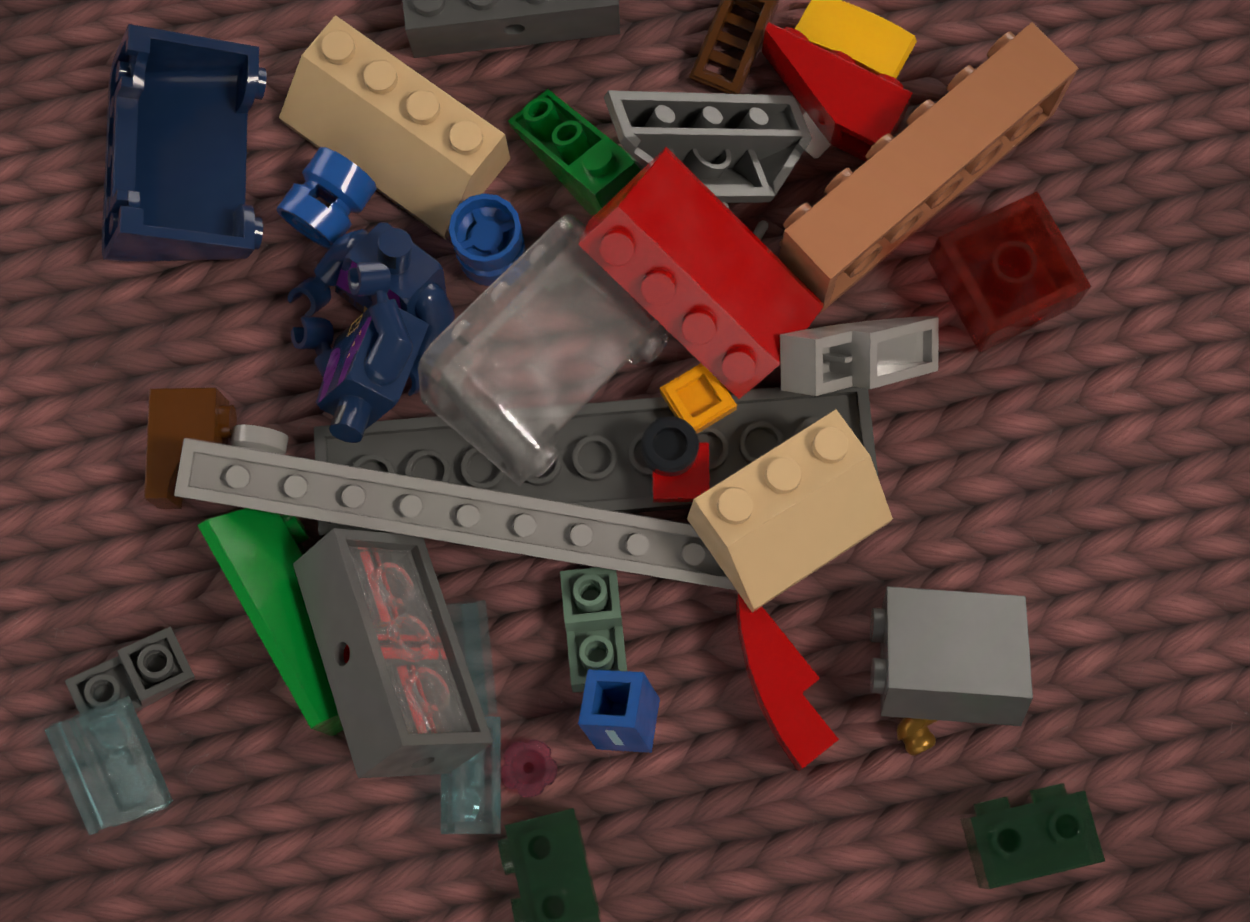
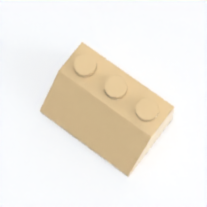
[687,409,893,612]

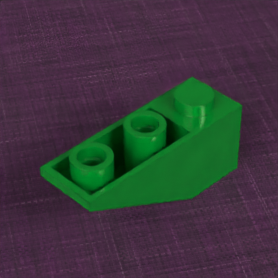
[508,89,641,216]

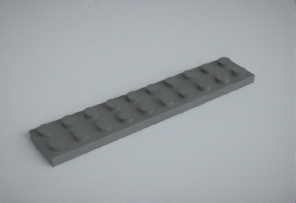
[314,387,879,538]

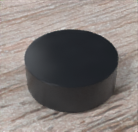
[642,417,699,477]

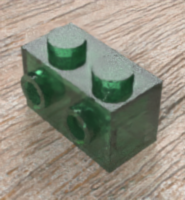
[960,782,1105,889]
[498,808,602,922]

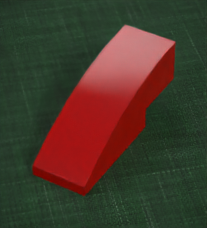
[736,594,839,771]

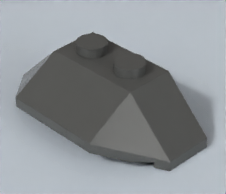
[604,90,812,203]

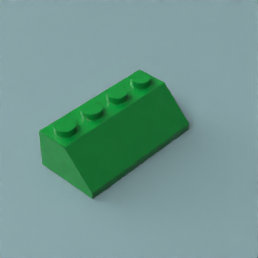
[197,508,343,736]

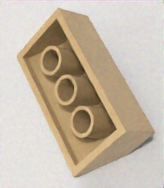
[279,15,510,240]

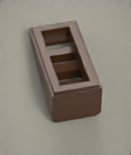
[689,0,779,94]

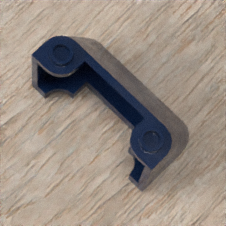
[102,24,267,262]

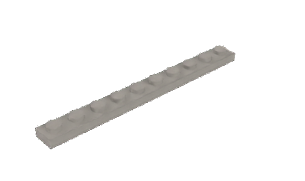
[174,438,736,590]

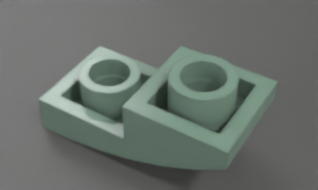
[560,567,627,693]

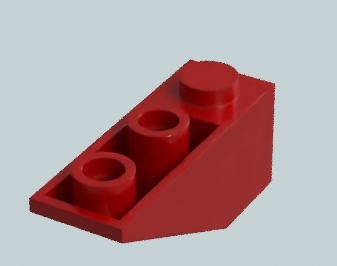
[762,22,913,162]

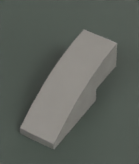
[780,316,939,396]

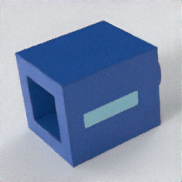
[578,669,660,753]

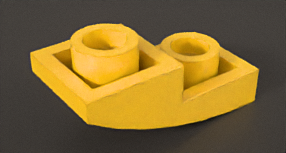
[795,0,917,79]

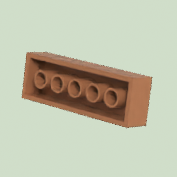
[779,22,1079,314]

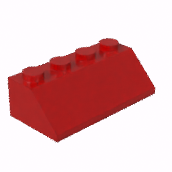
[578,147,824,399]

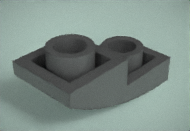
[64,626,195,735]

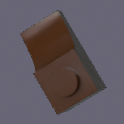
[144,388,237,509]

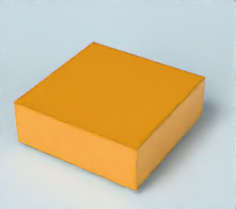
[660,363,737,434]

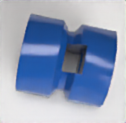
[276,147,377,249]
[449,193,526,287]

